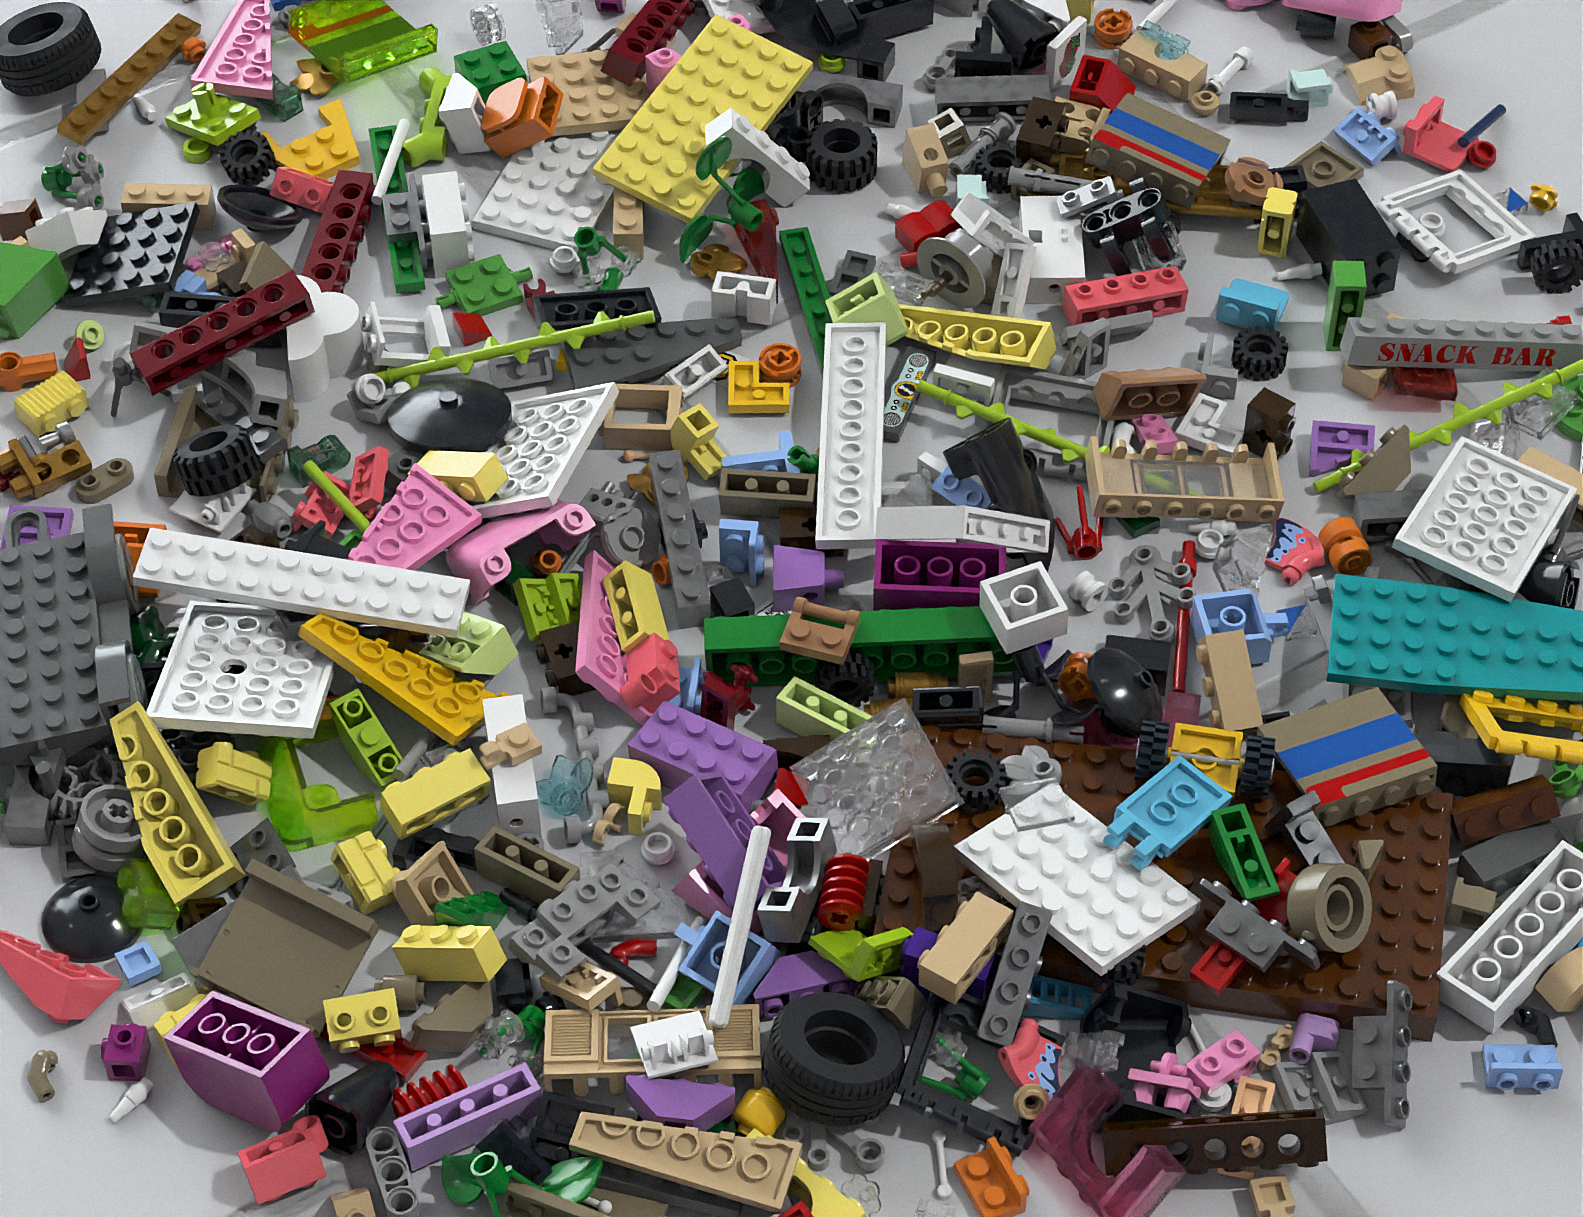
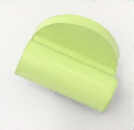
[70,320,104,350]

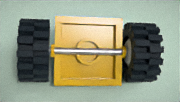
[1134,719,1276,799]

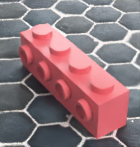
[1061,266,1189,326]

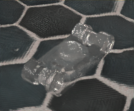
[1059,1030,1125,1072]

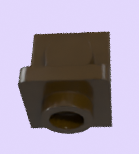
[176,897,227,934]

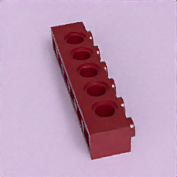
[600,0,697,87]
[301,170,376,294]
[129,270,315,396]

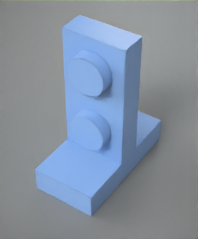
[721,430,800,473]

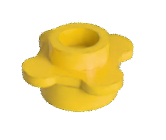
[1529,184,1558,211]

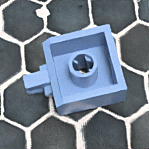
[1190,589,1289,664]
[674,910,781,1005]

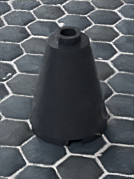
[986,0,1059,73]
[1491,561,1580,609]
[304,1060,399,1156]

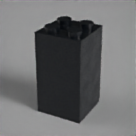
[1296,178,1401,298]

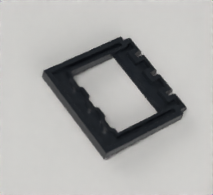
[895,991,1065,1157]

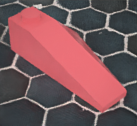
[0,930,122,1024]

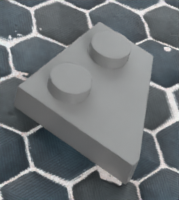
[1059,317,1111,380]

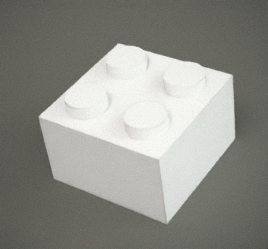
[980,561,1068,655]

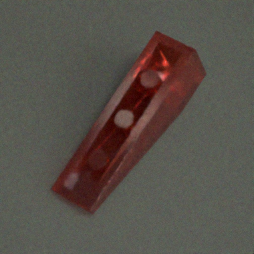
[733,198,779,304]

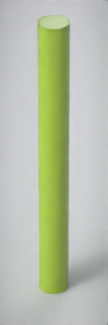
[303,460,371,534]

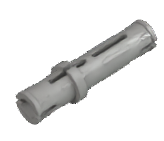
[1008,166,1095,194]
[982,715,1085,744]

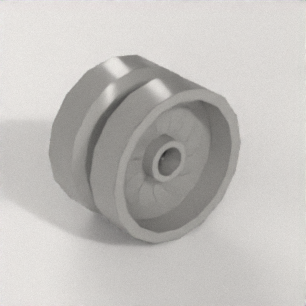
[72,784,145,872]

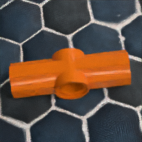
[0,352,58,392]

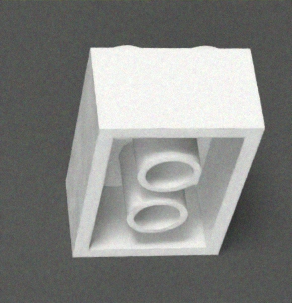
[422,171,475,278]

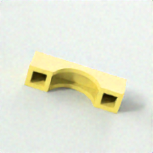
[746,1128,866,1217]

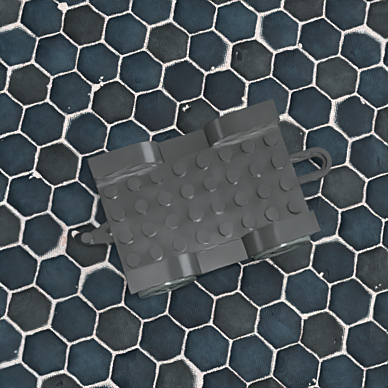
[0,503,149,794]

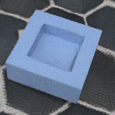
[115,940,162,987]

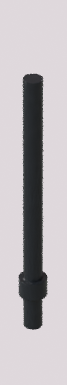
[499,888,657,997]

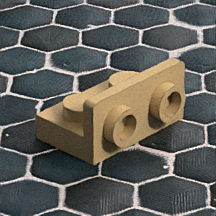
[539,961,624,1011]

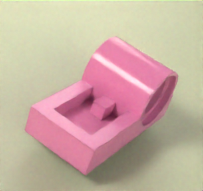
[1132,414,1179,455]
[1184,1029,1261,1096]

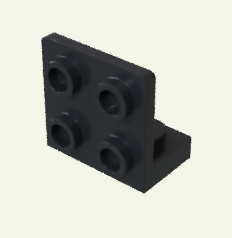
[1105,635,1171,696]

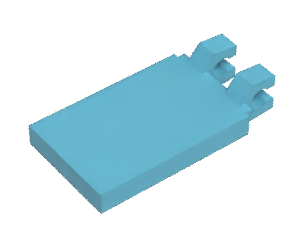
[1103,755,1232,871]

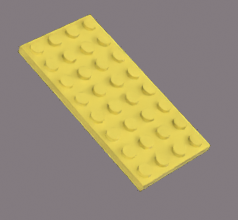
[592,14,813,224]

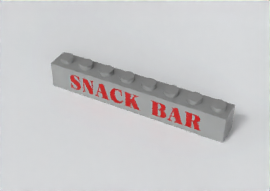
[1340,317,1583,372]

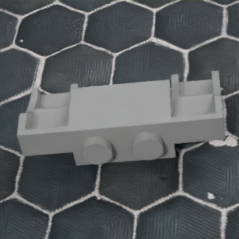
[508,863,661,984]

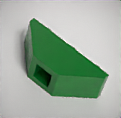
[434,891,510,931]

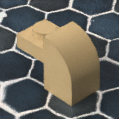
[1534,947,1583,1012]

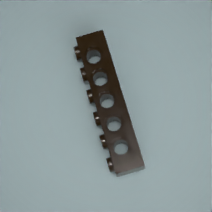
[1102,1108,1328,1180]

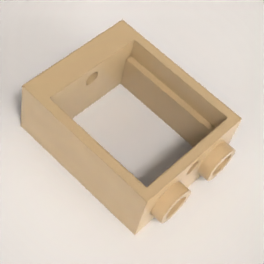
[599,384,683,451]

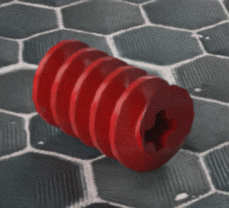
[817,854,870,932]
[391,1064,468,1119]

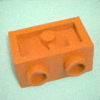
[953,1136,1029,1217]

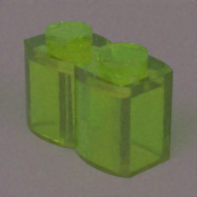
[117,858,179,930]

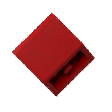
[1069,55,1136,115]

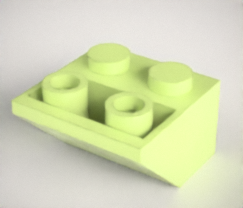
[825,272,909,346]
[418,611,519,675]

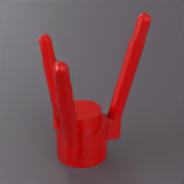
[1054,485,1104,560]

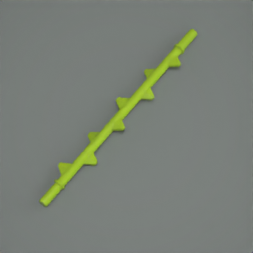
[358,310,655,388]
[1312,359,1583,493]
[916,380,1202,496]

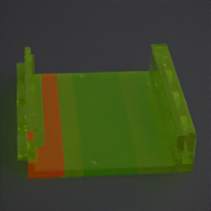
[288,0,438,84]

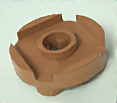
[1225,157,1283,208]

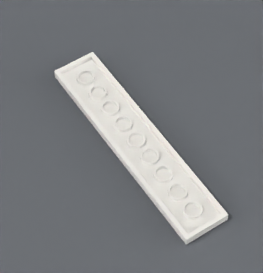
[815,322,886,549]
[133,528,470,638]

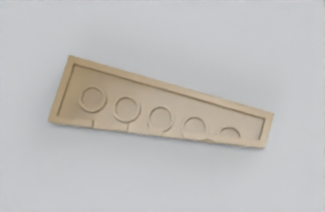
[569,1111,803,1214]

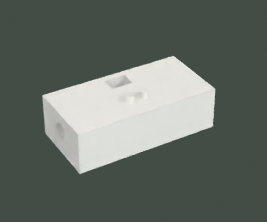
[1019,196,1086,303]
[482,694,542,837]

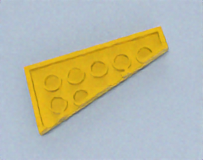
[298,613,511,746]

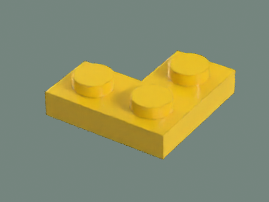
[728,361,790,413]

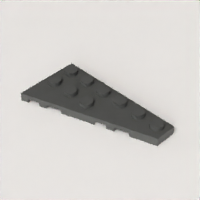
[560,317,743,390]

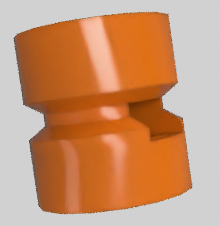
[1318,517,1373,576]

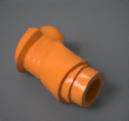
[530,550,562,579]

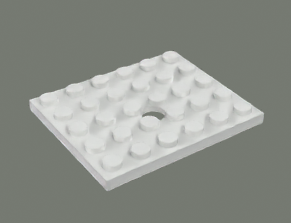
[146,601,337,739]

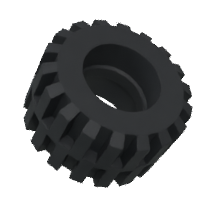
[806,119,878,193]
[172,424,260,497]

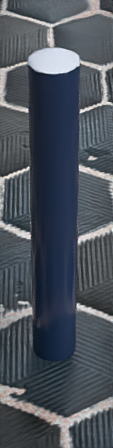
[1458,104,1506,148]

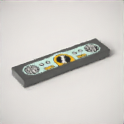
[883,345,936,442]

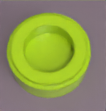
[182,137,212,164]

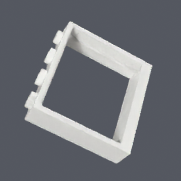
[875,505,1050,553]

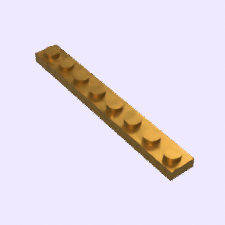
[57,13,202,145]

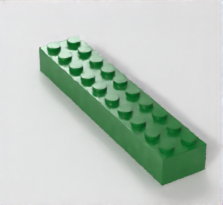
[704,605,1017,687]

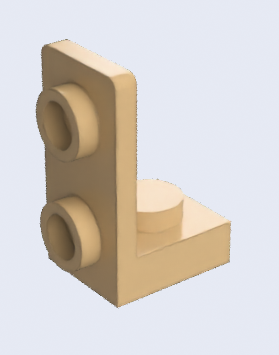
[195,228,256,293]

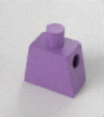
[773,545,844,612]

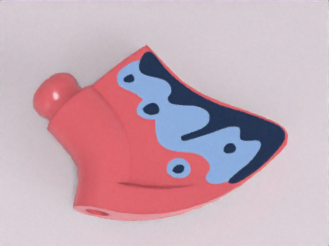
[1263,518,1325,585]
[998,1018,1065,1113]

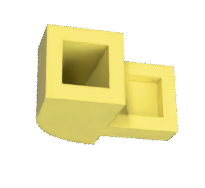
[670,403,727,481]
[607,757,662,835]

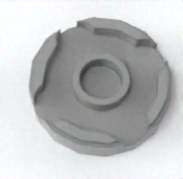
[601,506,661,568]

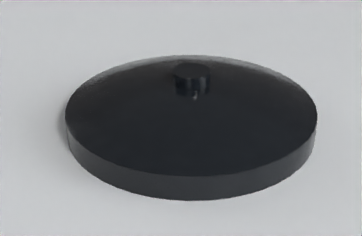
[388,378,512,455]

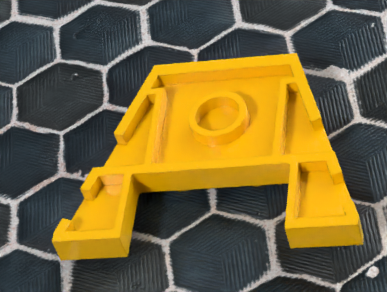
[250,98,360,180]

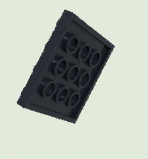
[63,202,200,308]

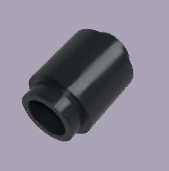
[1295,10,1337,40]

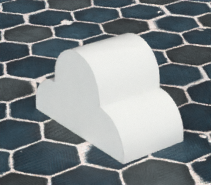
[286,275,365,403]

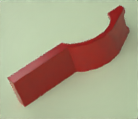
[1190,858,1297,997]

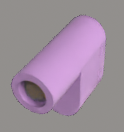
[1289,1013,1340,1064]

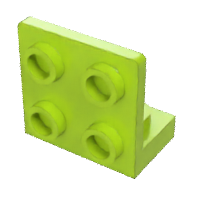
[808,927,913,982]

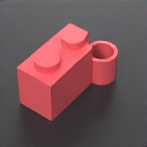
[620,633,680,714]
[237,1115,329,1205]

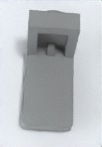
[1056,176,1126,218]
[1195,332,1239,400]

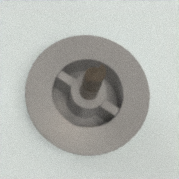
[917,228,994,308]

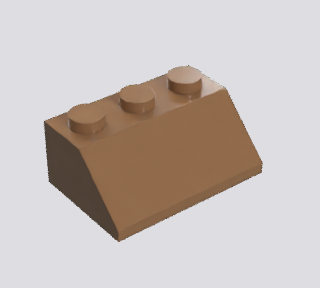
[1093,367,1207,421]

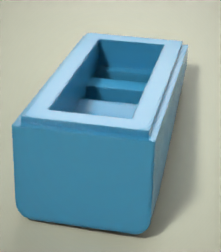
[1021,975,1093,1020]

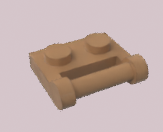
[780,596,861,665]

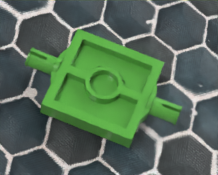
[435,254,533,317]

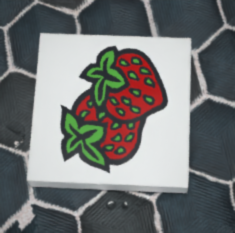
[1045,16,1087,92]

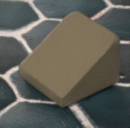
[1354,840,1384,884]

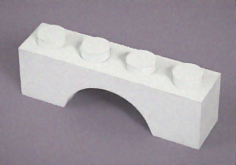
[705,108,810,208]

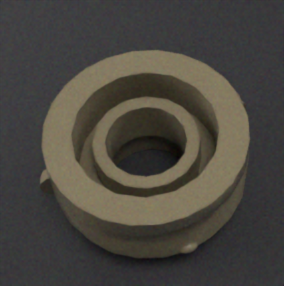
[1286,863,1372,953]

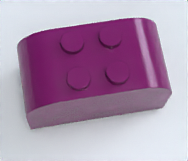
[873,540,1006,611]
[163,991,330,1132]

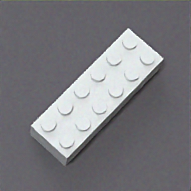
[1436,840,1583,1035]

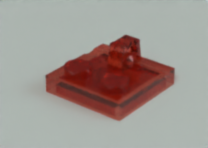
[1391,367,1458,401]

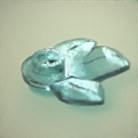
[536,755,594,816]

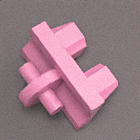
[1128,1052,1202,1114]

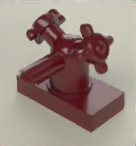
[700,664,758,731]

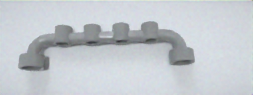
[540,687,609,844]

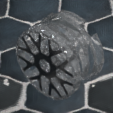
[470,2,506,46]

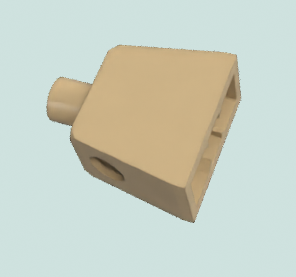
[902,123,949,197]

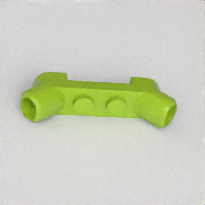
[401,67,452,168]

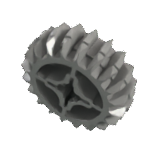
[40,744,127,822]

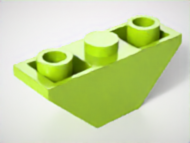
[329,688,410,789]

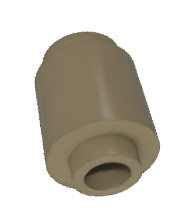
[374,975,427,1010]

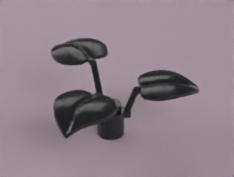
[984,645,1102,728]

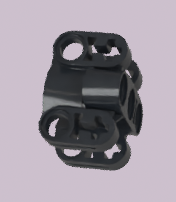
[765,90,823,162]
[1082,176,1175,276]

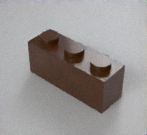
[1450,774,1561,846]

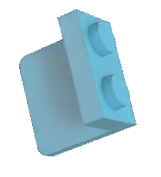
[1216,278,1289,333]

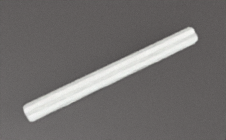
[708,826,771,1028]

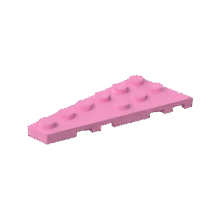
[190,0,273,100]
[334,463,482,622]
[575,550,652,726]

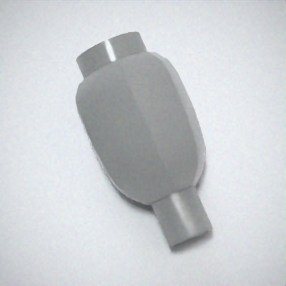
[247,499,293,538]

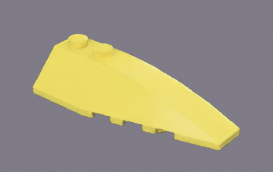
[898,304,1057,370]
[109,701,246,906]

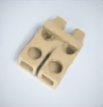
[1054,96,1111,155]

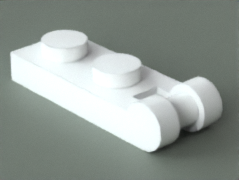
[991,243,1037,319]

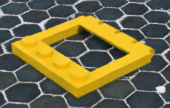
[1459,690,1583,765]

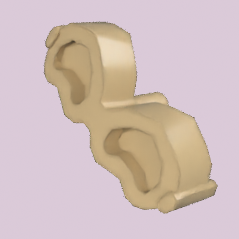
[591,803,628,847]
[1257,1023,1294,1071]

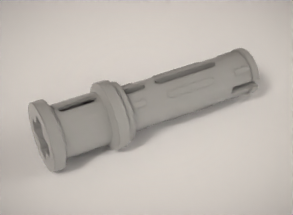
[948,112,1017,178]

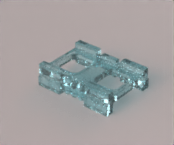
[1140,20,1195,60]

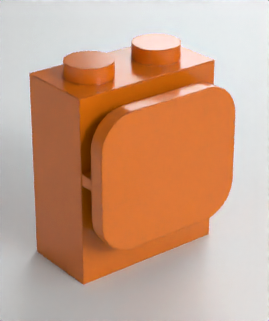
[481,76,563,158]

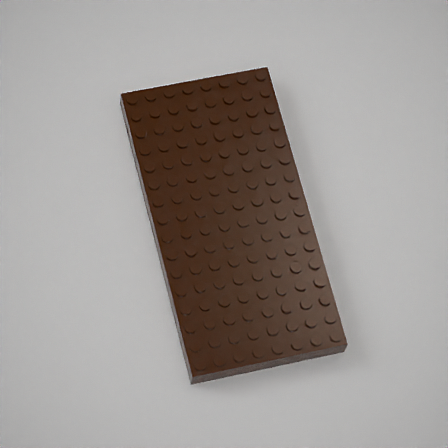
[873,724,1453,1042]

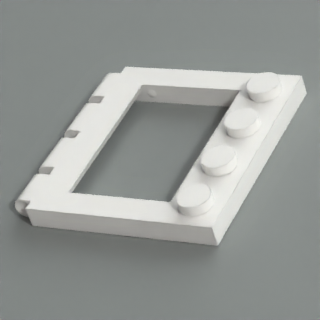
[1376,169,1536,274]

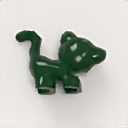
[130,604,178,663]

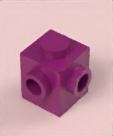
[101,1023,151,1081]

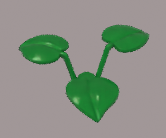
[679,136,765,264]
[441,1152,603,1217]

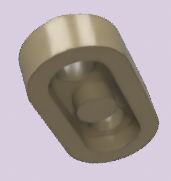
[75,458,134,504]

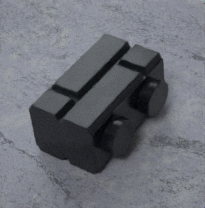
[912,686,984,730]

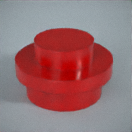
[1468,141,1496,169]

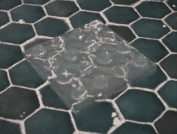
[789,698,965,861]

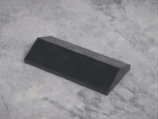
[532,287,662,330]

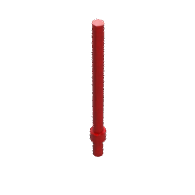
[1172,540,1197,697]

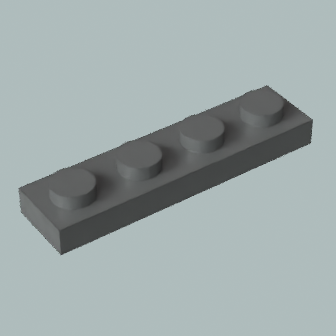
[196,386,288,464]
[596,1160,744,1217]

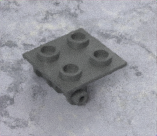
[230,818,297,898]

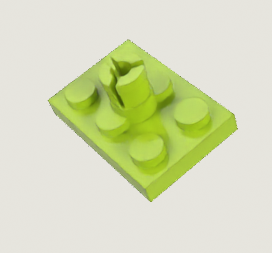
[165,83,261,146]

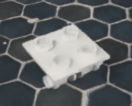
[169,482,257,533]
[630,1011,719,1079]

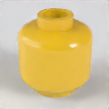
[732,1086,786,1137]

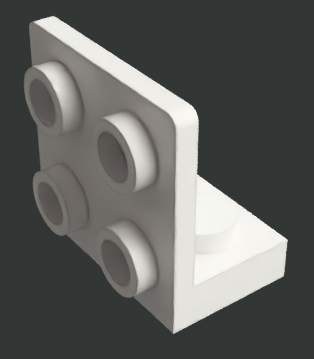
[932,353,1001,407]

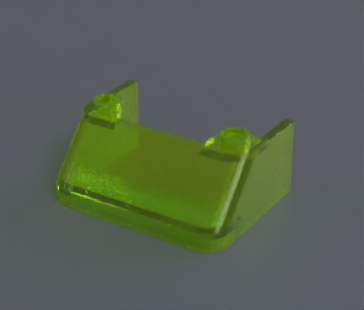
[254,697,378,852]

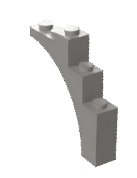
[129,321,287,428]

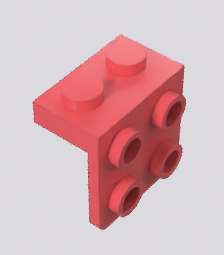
[1403,95,1479,173]

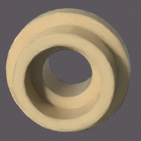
[1191,90,1220,116]
[1013,1083,1050,1120]

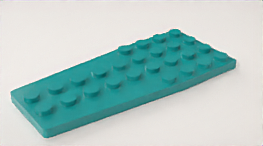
[1326,574,1583,701]

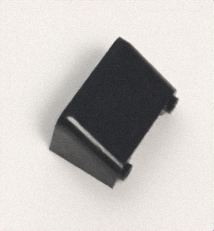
[1079,981,1201,1135]

